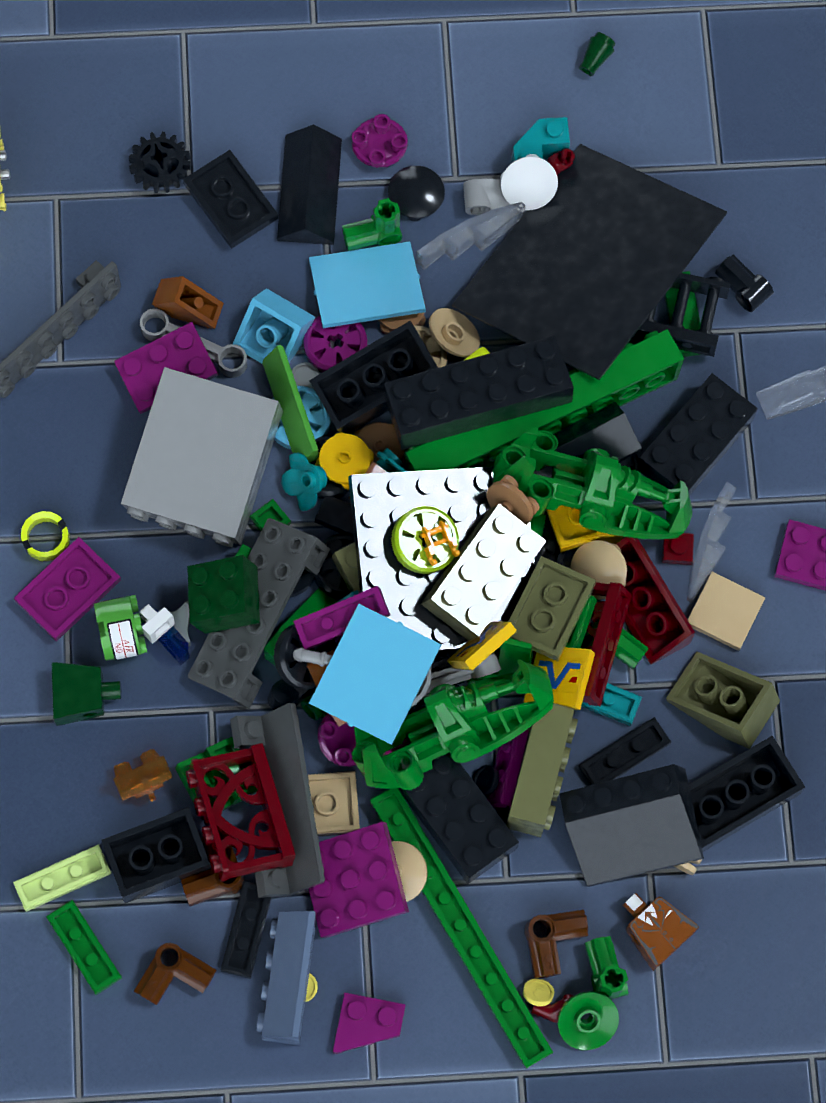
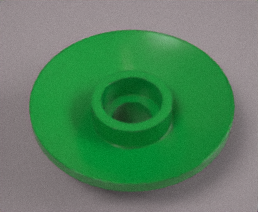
[557,991,619,1050]

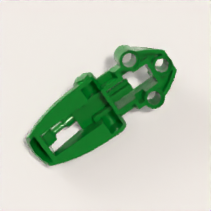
[492,426,693,539]
[352,659,554,790]

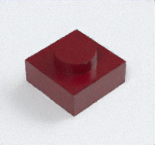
[662,533,694,565]

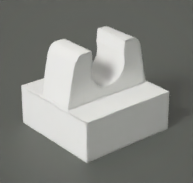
[139,604,175,644]

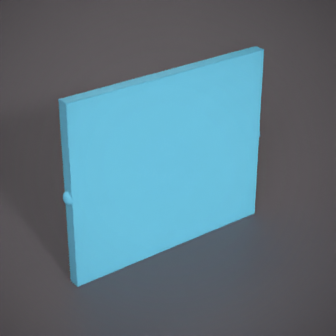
[309,241,426,328]
[309,604,442,745]

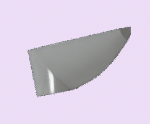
[463,179,512,215]

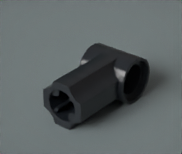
[715,254,774,312]

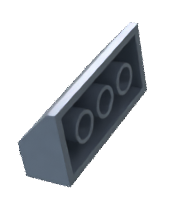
[257,911,316,1045]

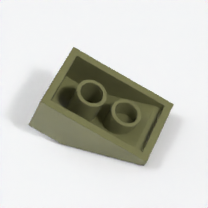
[666,652,780,749]

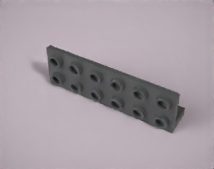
[0,260,121,398]
[188,518,330,709]
[230,703,325,898]

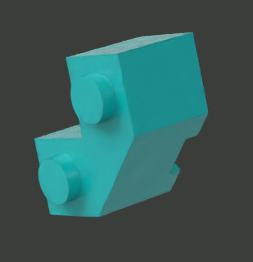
[511,117,570,163]

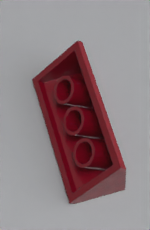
[616,537,695,664]

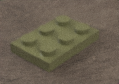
[508,556,596,661]

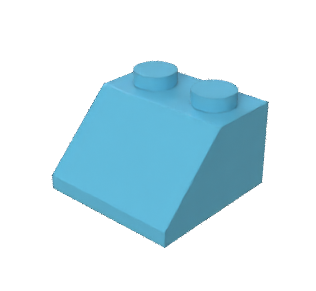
[233,288,315,364]

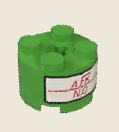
[94,595,148,661]

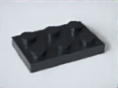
[183,150,279,249]

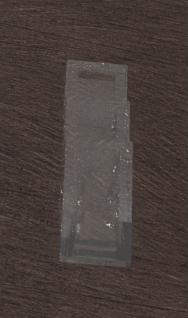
[416,202,526,270]
[756,366,826,420]
[687,482,737,603]

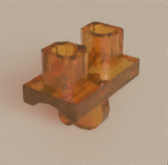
[113,749,173,802]

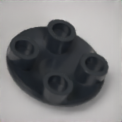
[388,166,445,221]

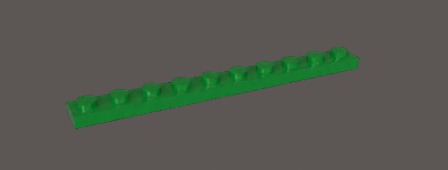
[370,788,553,1069]

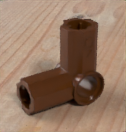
[181,831,244,907]
[524,910,588,979]
[134,943,217,1005]

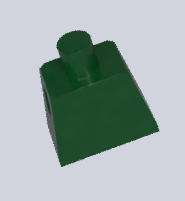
[52,662,122,726]

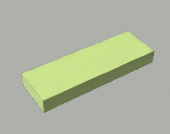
[13,844,111,912]

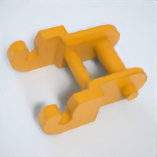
[420,520,460,566]

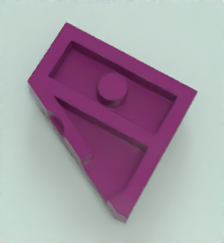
[333,993,406,1054]

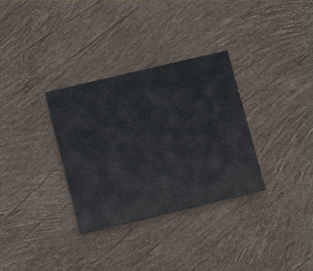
[452,144,727,380]

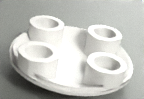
[500,154,558,210]

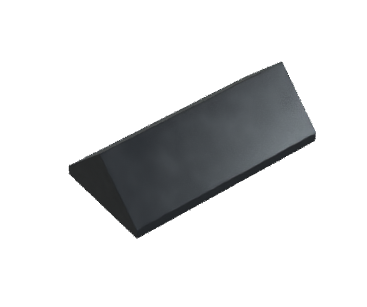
[277,124,342,245]
[534,402,642,478]

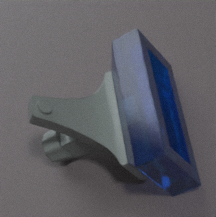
[140,601,191,665]

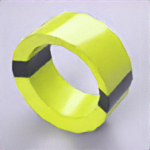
[21,511,70,561]

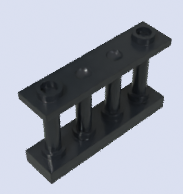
[631,273,730,357]

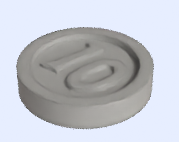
[292,362,319,389]

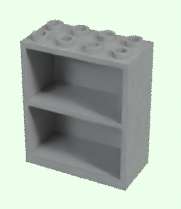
[121,367,283,548]

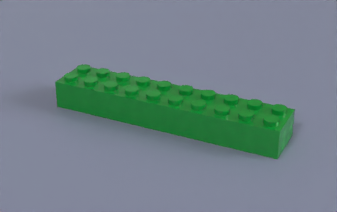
[404,329,684,471]

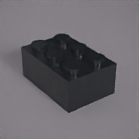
[101,807,211,904]

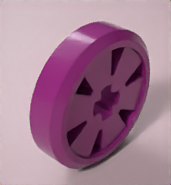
[304,316,367,373]

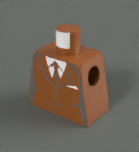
[623,893,699,971]

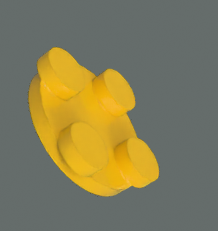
[316,432,374,490]

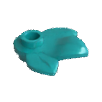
[376,448,406,472]
[281,453,327,511]

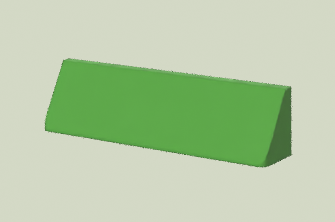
[263,345,318,462]

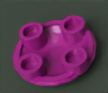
[351,114,408,168]
[317,713,356,767]

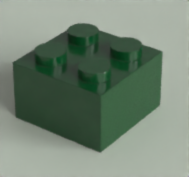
[187,555,260,634]

